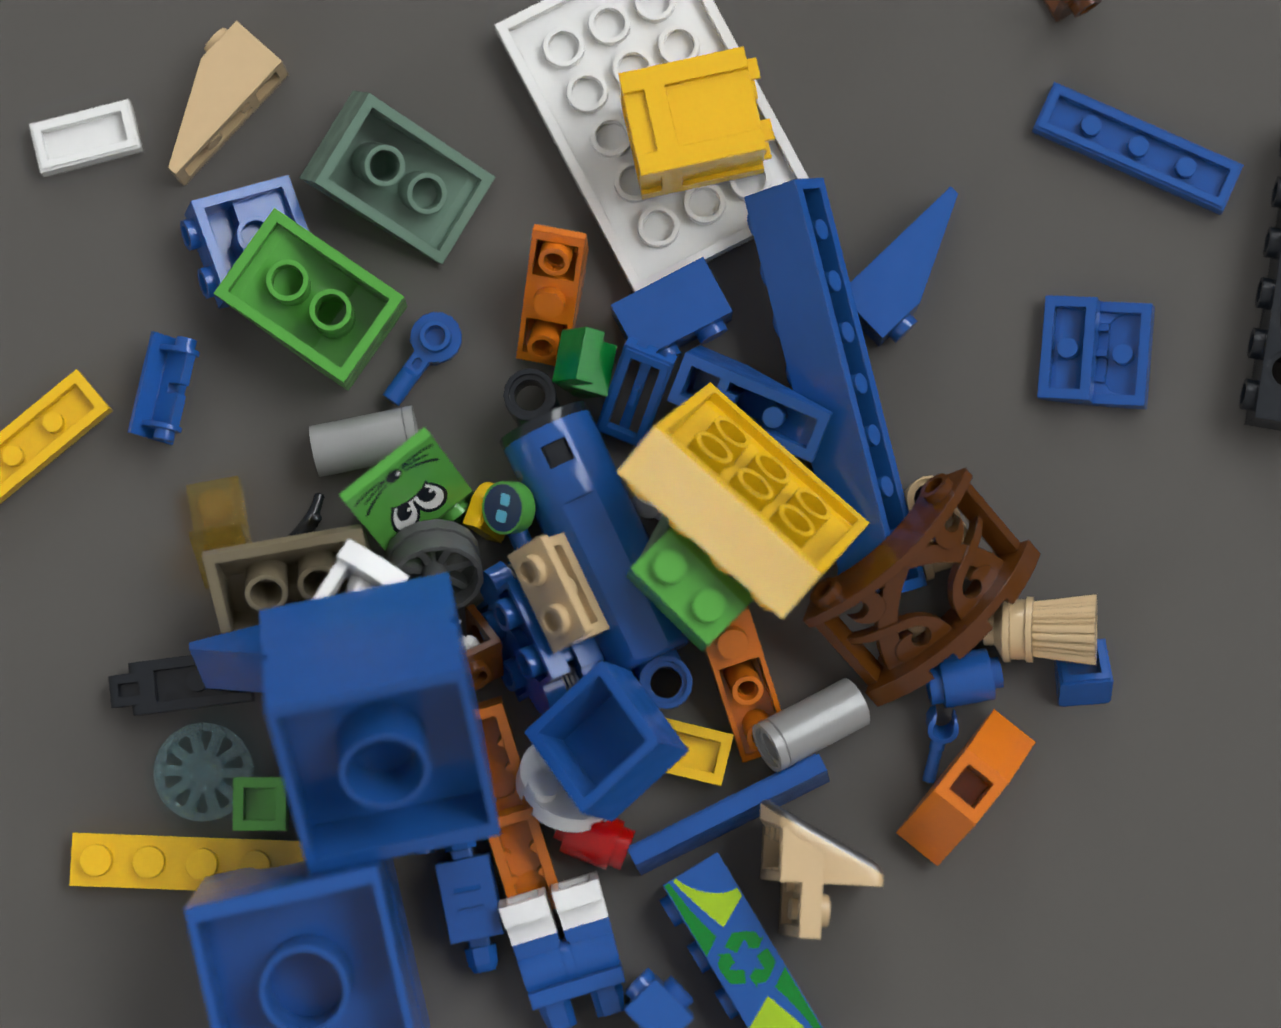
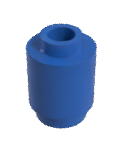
[926,648,1004,708]

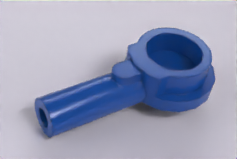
[382,312,462,407]

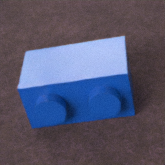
[611,257,733,369]

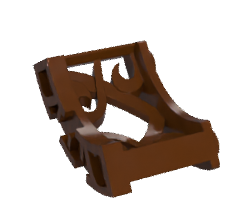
[803,468,1041,707]

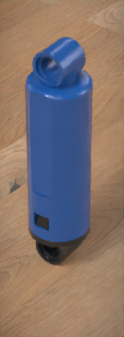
[499,368,693,711]

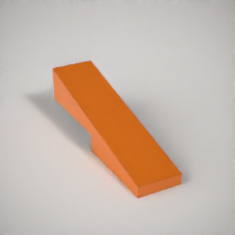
[478,695,558,910]

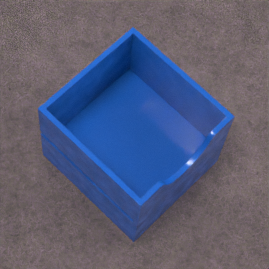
[259,572,501,875]
[184,858,431,1028]

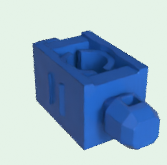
[435,840,506,974]

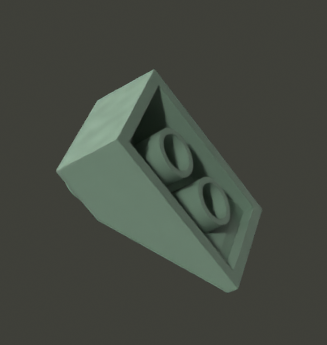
[300,91,495,265]

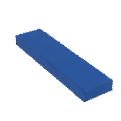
[1032,82,1244,215]
[628,753,830,875]

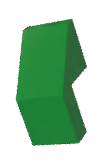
[552,327,617,399]

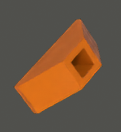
[516,224,589,366]
[895,709,1036,866]

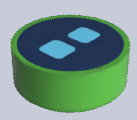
[482,481,535,535]

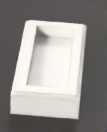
[29,99,144,177]

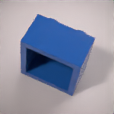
[525,660,689,822]

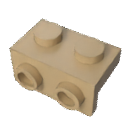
[507,532,610,653]

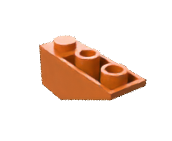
[704,606,781,763]

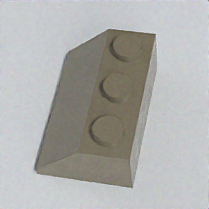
[202,523,372,634]

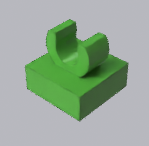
[232,777,289,831]

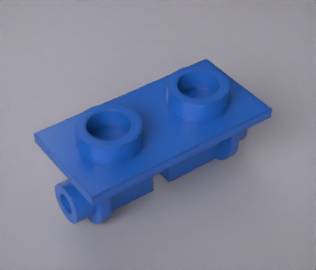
[128,331,200,445]

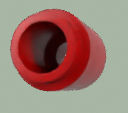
[553,818,636,871]

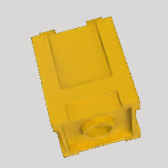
[618,46,775,200]

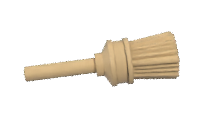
[908,594,1098,665]

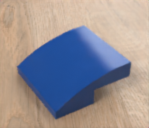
[1037,295,1155,409]

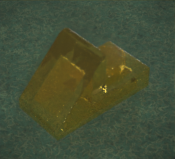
[186,476,252,589]

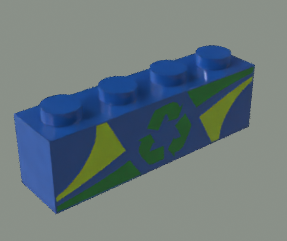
[659,852,823,1028]

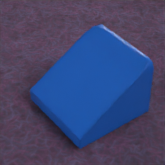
[1054,638,1113,707]

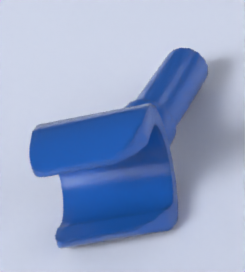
[922,705,959,783]

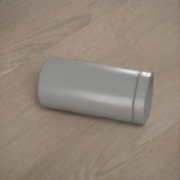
[309,405,419,477]
[752,678,870,772]

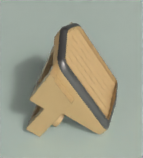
[760,800,884,939]

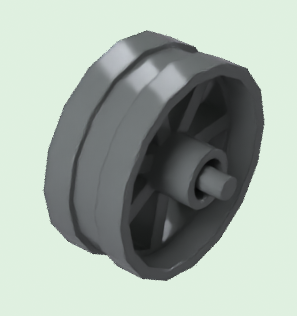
[384,519,484,609]

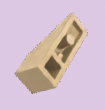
[168,20,289,186]

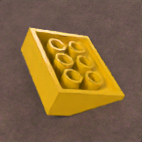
[617,382,869,619]

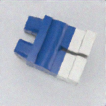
[498,871,626,1028]

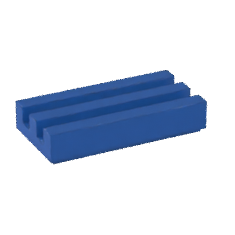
[596,336,678,447]

